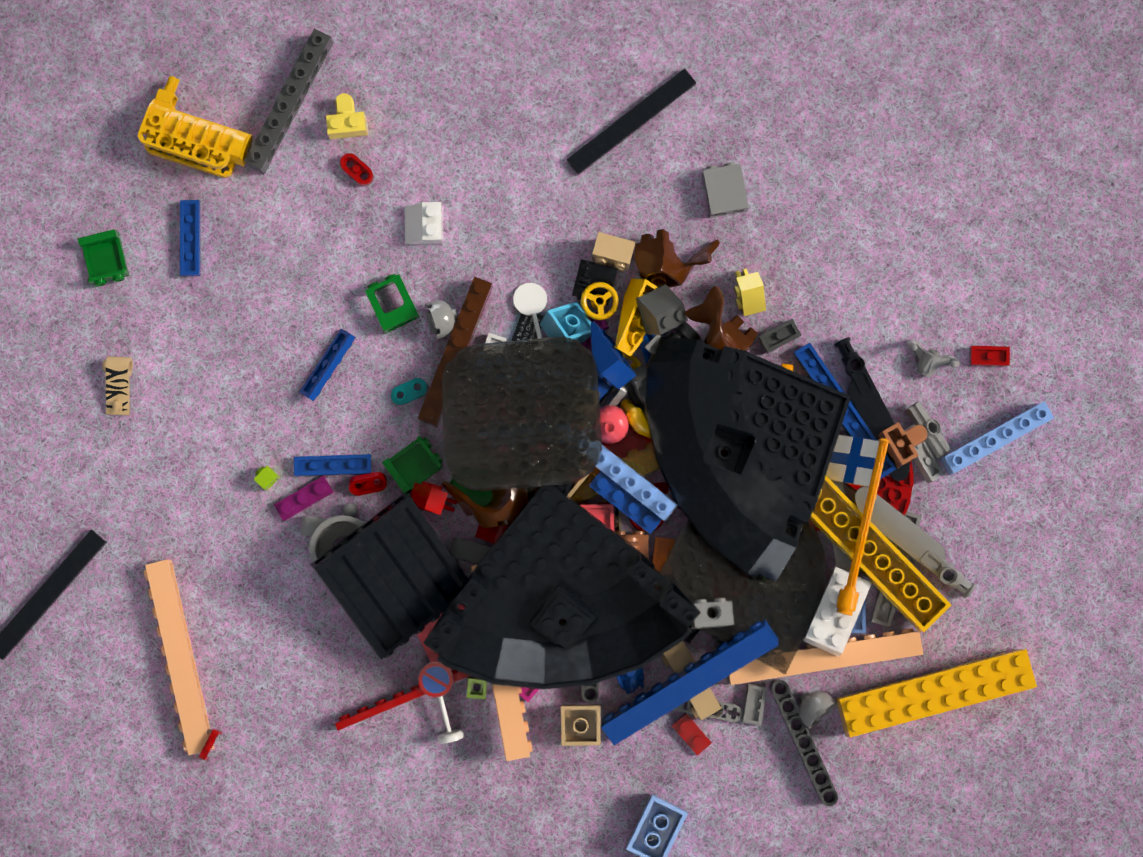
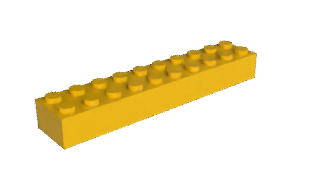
[810,476,951,632]
[835,649,1037,738]

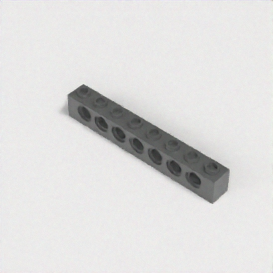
[244,28,333,174]

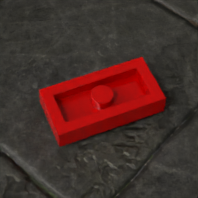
[970,346,1010,366]
[672,713,712,756]

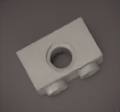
[691,598,734,629]

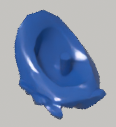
[616,668,645,694]

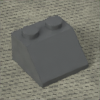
[636,284,688,335]

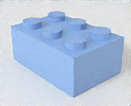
[626,793,688,857]

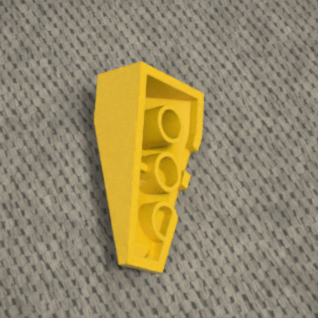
[615,279,657,357]

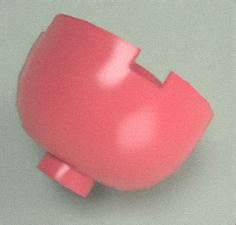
[591,405,629,444]

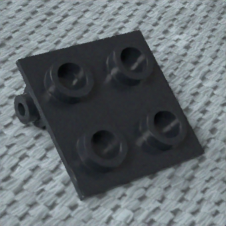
[572,259,618,305]

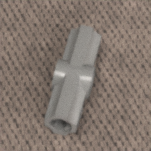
[905,401,951,458]

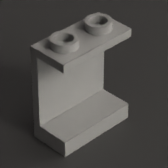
[702,162,749,218]

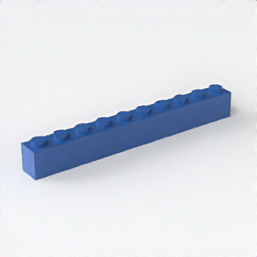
[601,620,778,745]

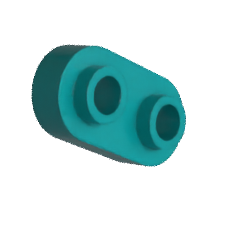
[391,378,428,406]

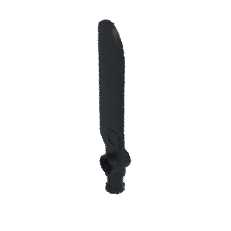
[834,337,910,482]

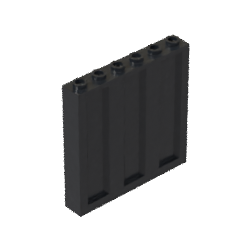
[310,493,467,660]

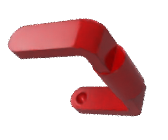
[199,729,222,760]

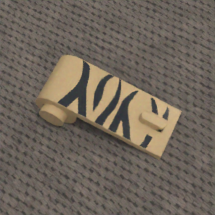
[102,356,133,415]

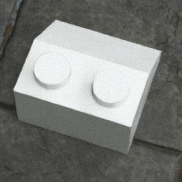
[405,202,443,244]

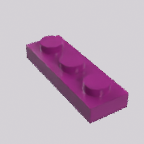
[274,476,334,522]

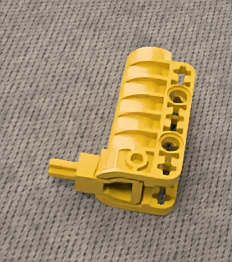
[138,76,253,178]

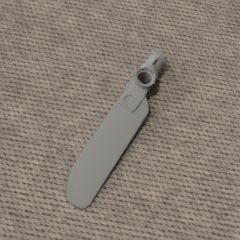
[855,486,976,598]

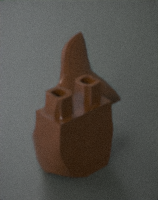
[634,229,720,288]
[684,286,758,356]
[442,472,528,528]

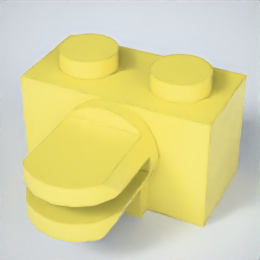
[326,93,368,139]
[734,269,766,316]

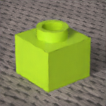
[254,465,280,491]
[466,677,487,699]

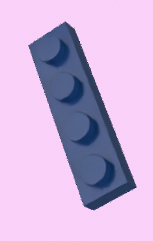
[180,200,200,276]
[299,329,356,401]
[294,454,372,476]
[589,471,662,534]

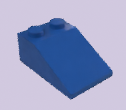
[591,321,637,390]

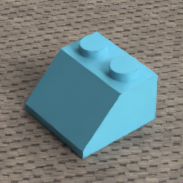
[540,302,592,354]

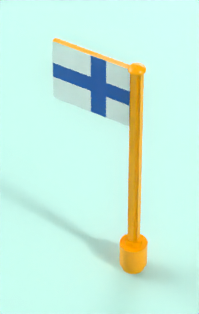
[826,435,890,616]

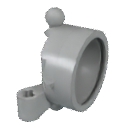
[301,503,366,563]

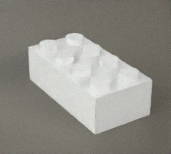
[803,567,872,657]

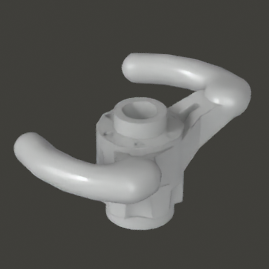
[906,339,960,377]

